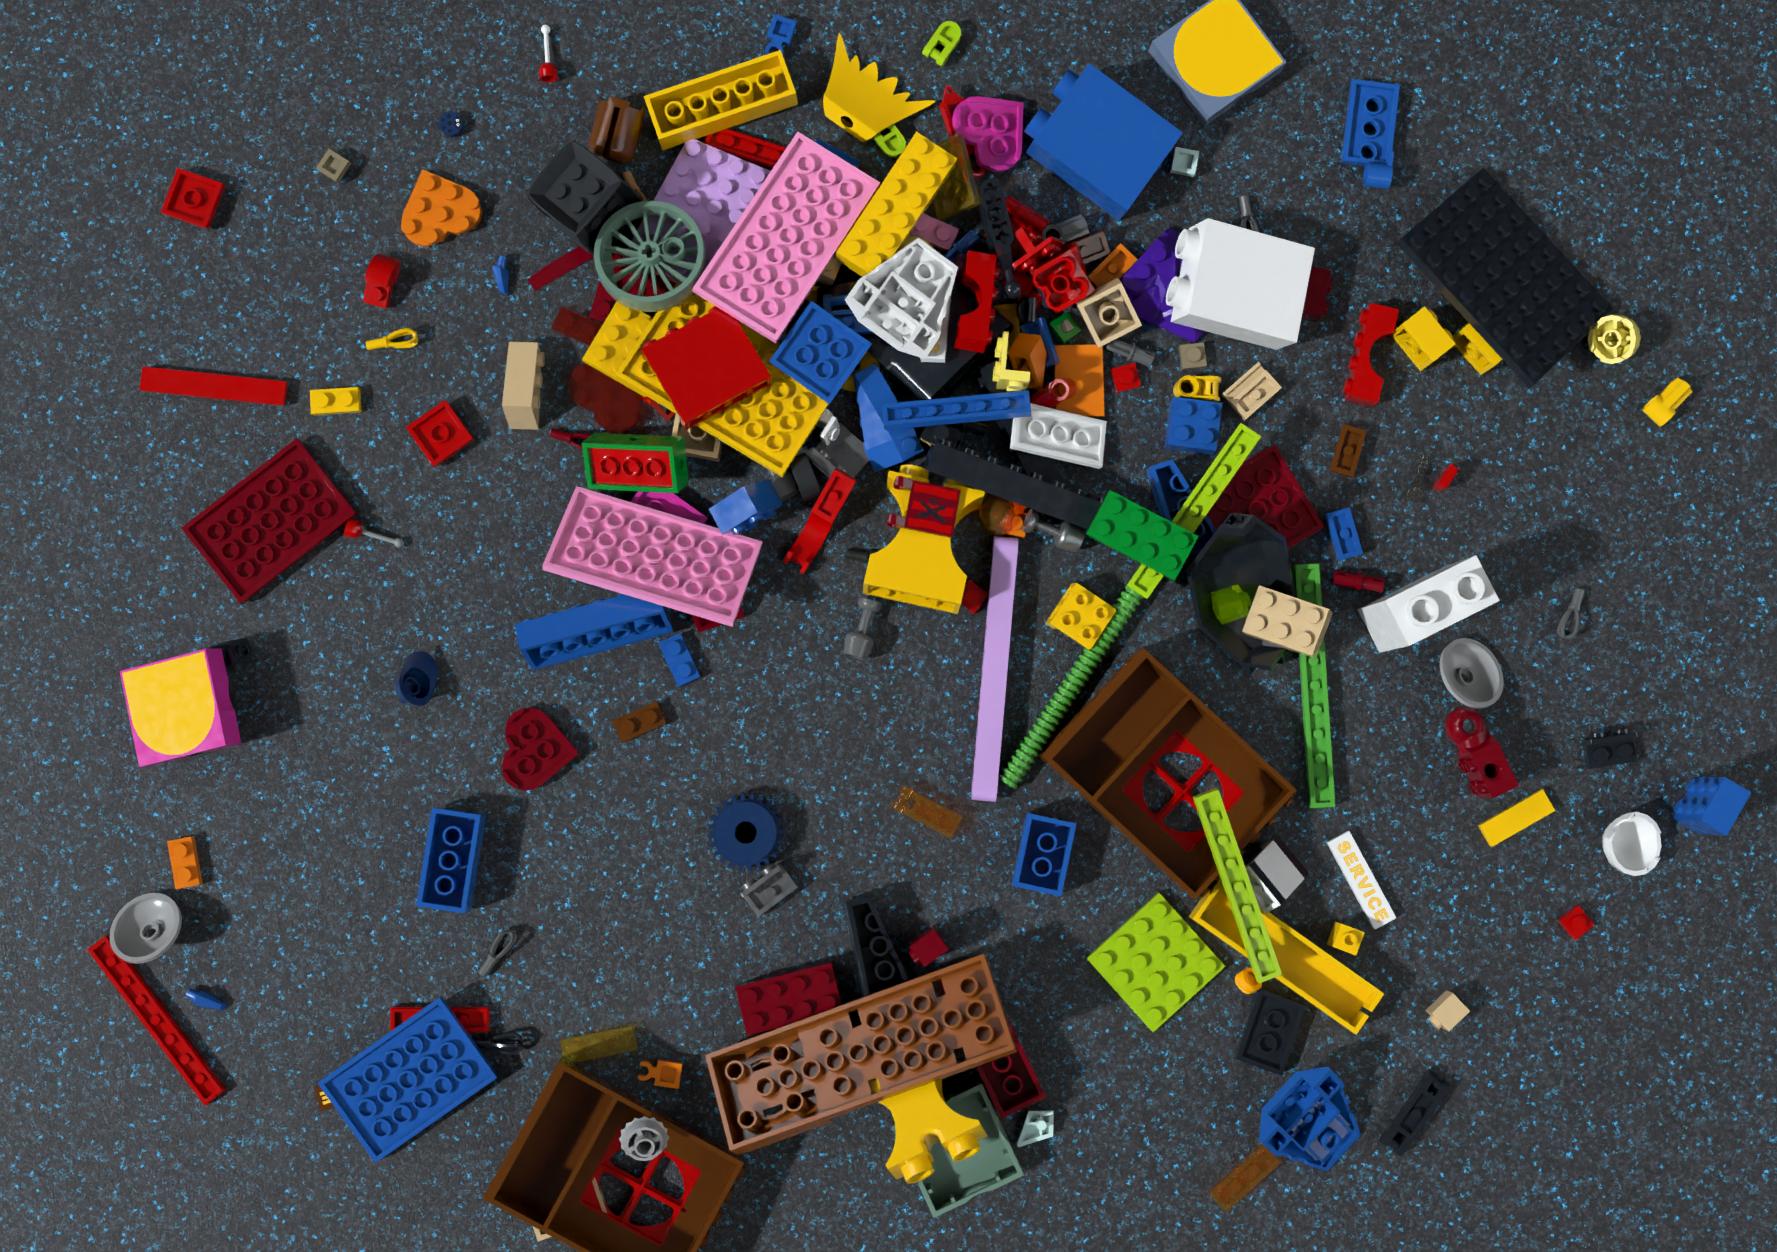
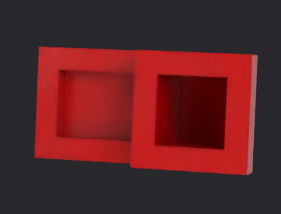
[362,253,402,309]

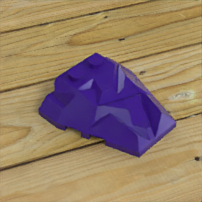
[1121,227,1205,343]

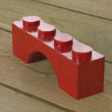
[954,250,1000,353]
[1343,303,1399,407]

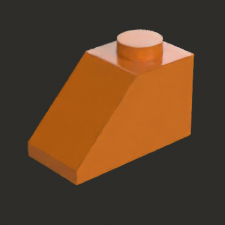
[1008,333,1046,390]

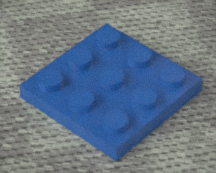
[769,301,872,405]

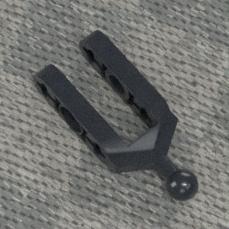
[978,179,1022,299]

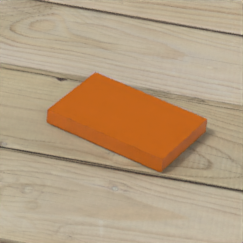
[1054,345,1105,418]

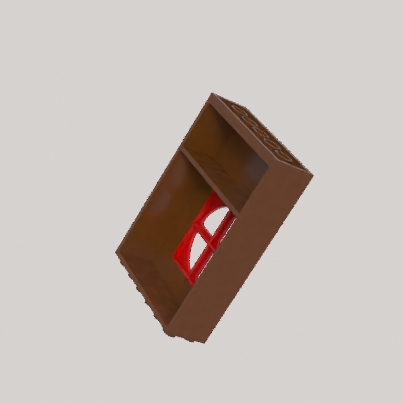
[1038,647,1297,900]
[482,1056,746,1252]

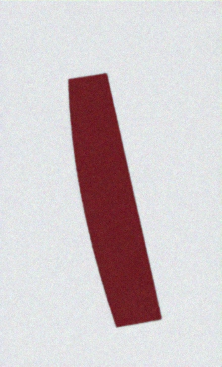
[528,246,594,291]

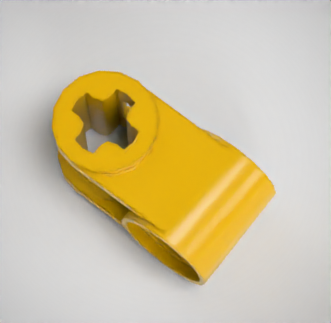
[1173,375,1221,403]

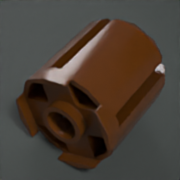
[588,96,646,164]

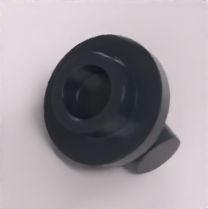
[1016,298,1037,323]

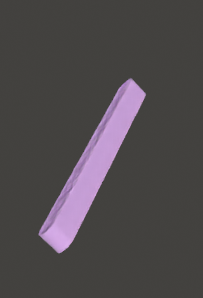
[971,536,1018,802]

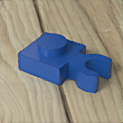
[765,14,797,56]

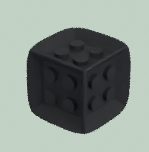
[527,141,642,256]

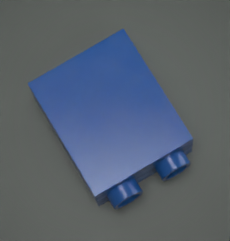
[1024,63,1183,220]

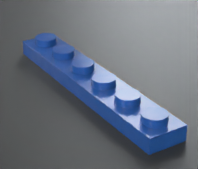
[882,390,1031,430]

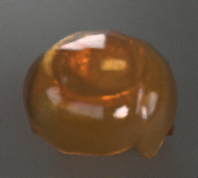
[978,497,1016,536]

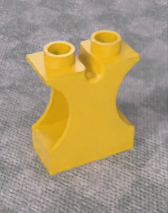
[863,465,985,614]
[869,1078,988,1184]

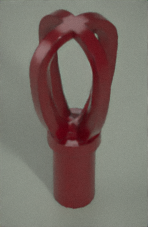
[550,428,591,450]

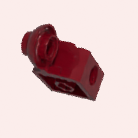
[1445,706,1519,799]

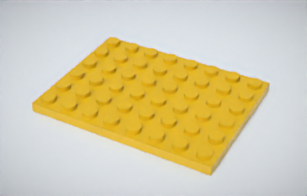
[615,283,829,477]

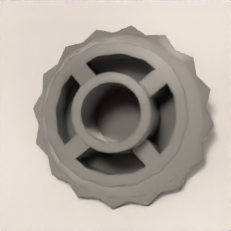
[619,1116,669,1161]

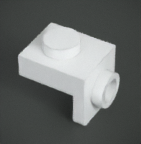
[816,409,840,446]

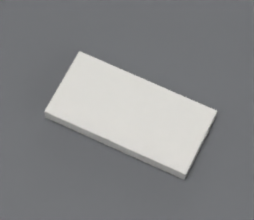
[1010,403,1107,469]

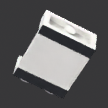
[1245,835,1309,913]

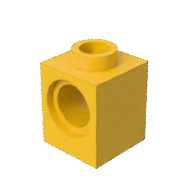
[1327,922,1365,955]

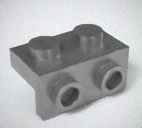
[740,863,798,917]

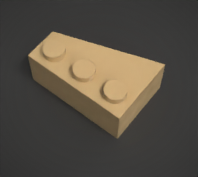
[502,342,545,430]

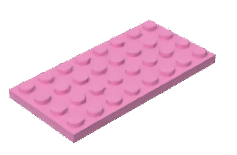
[692,132,880,343]
[543,486,763,627]

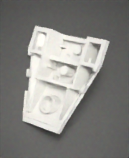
[845,238,958,359]

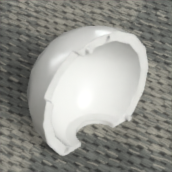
[1602,812,1662,876]

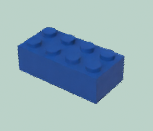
[416,807,486,913]

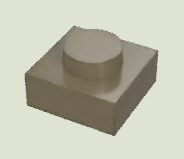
[316,149,351,183]
[1179,342,1207,370]

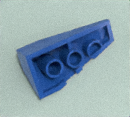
[853,363,924,472]

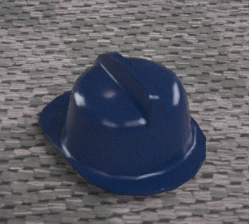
[394,651,438,706]

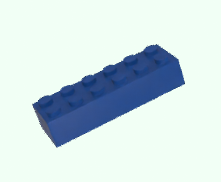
[515,594,673,671]

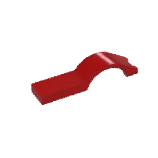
[783,468,857,574]

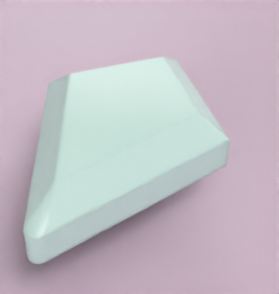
[1017,1110,1054,1147]

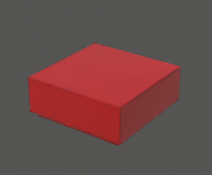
[1432,464,1459,491]

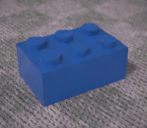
[1672,777,1751,836]
[1011,813,1076,896]

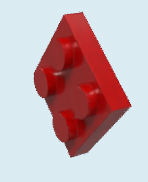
[161,168,225,230]
[405,400,474,468]

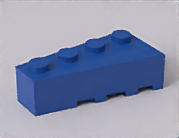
[1146,459,1216,558]

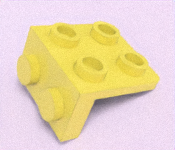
[993,331,1030,392]

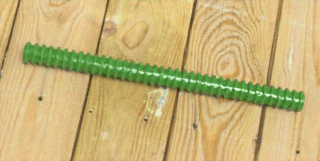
[999,566,1144,789]

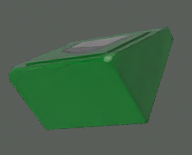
[1048,312,1082,345]

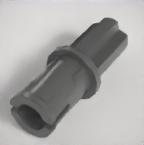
[1106,339,1155,367]

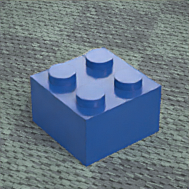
[1164,397,1222,455]
[709,480,783,535]

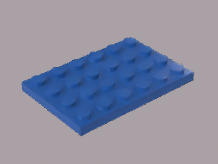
[318,996,499,1163]

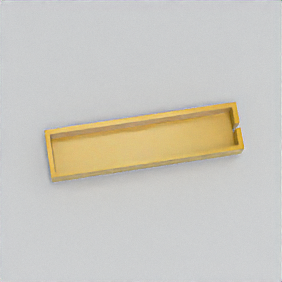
[1189,879,1384,1035]

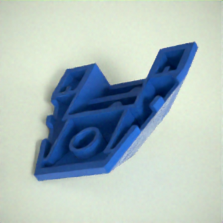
[1259,1067,1361,1171]

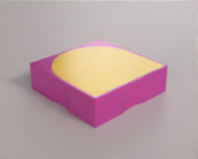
[120,649,242,767]

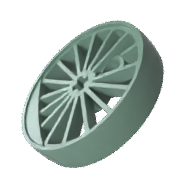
[594,201,707,312]

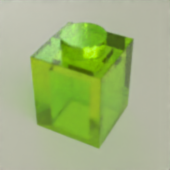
[1210,584,1251,624]

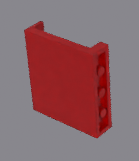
[641,306,771,430]

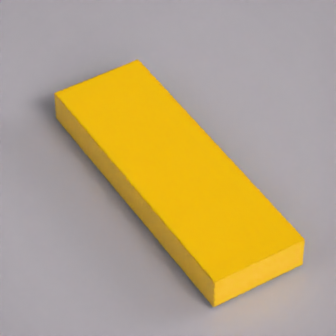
[1478,789,1555,847]

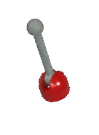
[344,518,404,548]

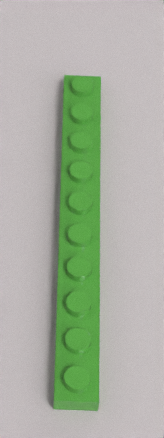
[1293,564,1335,808]

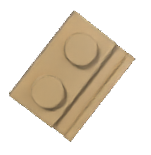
[1222,362,1282,421]

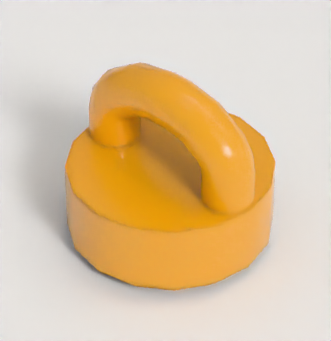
[1235,967,1262,994]

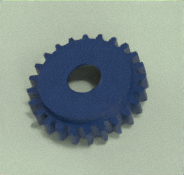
[707,793,785,871]

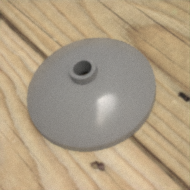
[1440,638,1504,709]
[110,893,182,964]

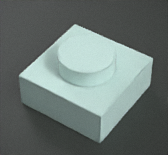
[1170,147,1199,177]

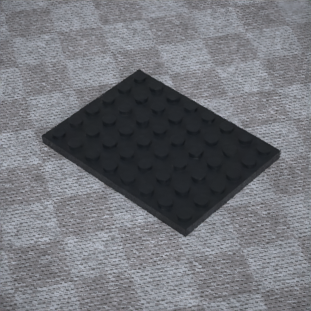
[1396,167,1613,388]

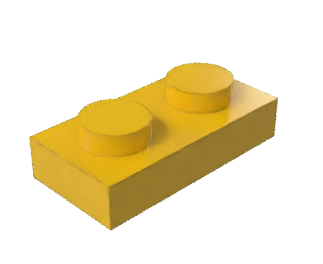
[310,387,361,416]

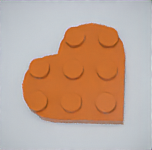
[401,169,482,248]

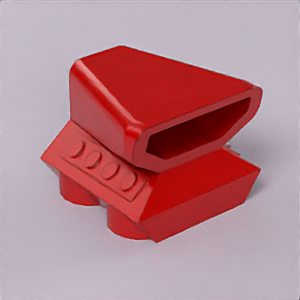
[1030,241,1095,312]

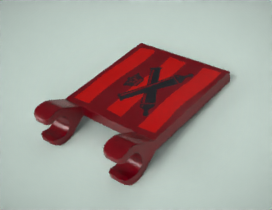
[886,476,961,538]

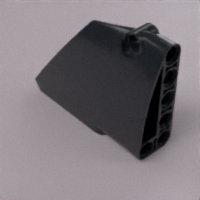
[816,281,1014,400]

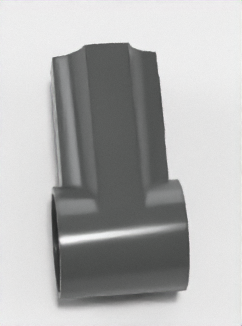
[1041,214,1089,244]

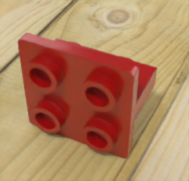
[1012,227,1065,273]

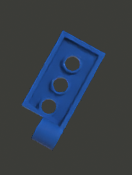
[1341,79,1400,189]

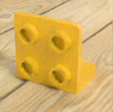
[1045,583,1116,649]

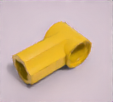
[1642,377,1692,427]

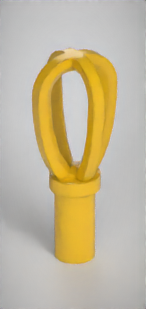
[366,328,418,350]

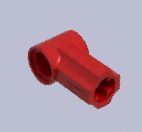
[1030,378,1076,408]

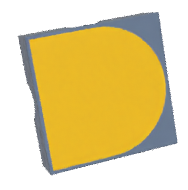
[1149,0,1287,126]

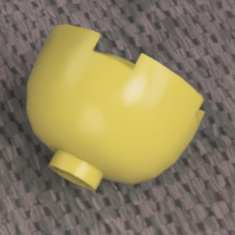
[1588,314,1641,364]

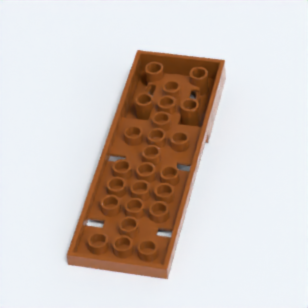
[705,954,1018,1155]

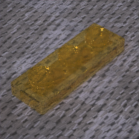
[560,1025,638,1063]

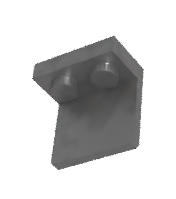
[806,423,869,478]

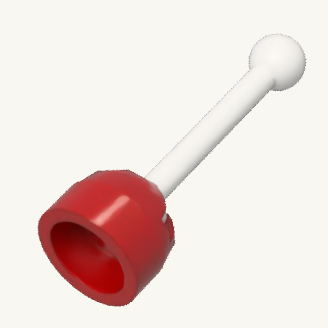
[539,25,558,83]

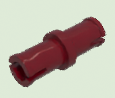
[1333,570,1385,593]

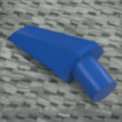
[492,255,509,295]
[186,988,227,1010]

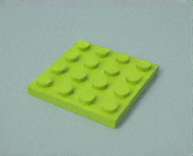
[1086,892,1226,1032]

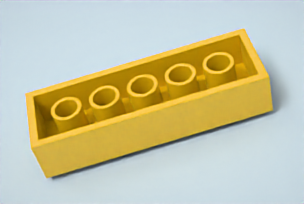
[644,50,798,150]
[835,131,957,277]

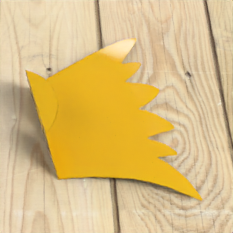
[823,33,936,142]

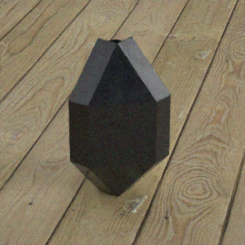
[1186,513,1296,675]

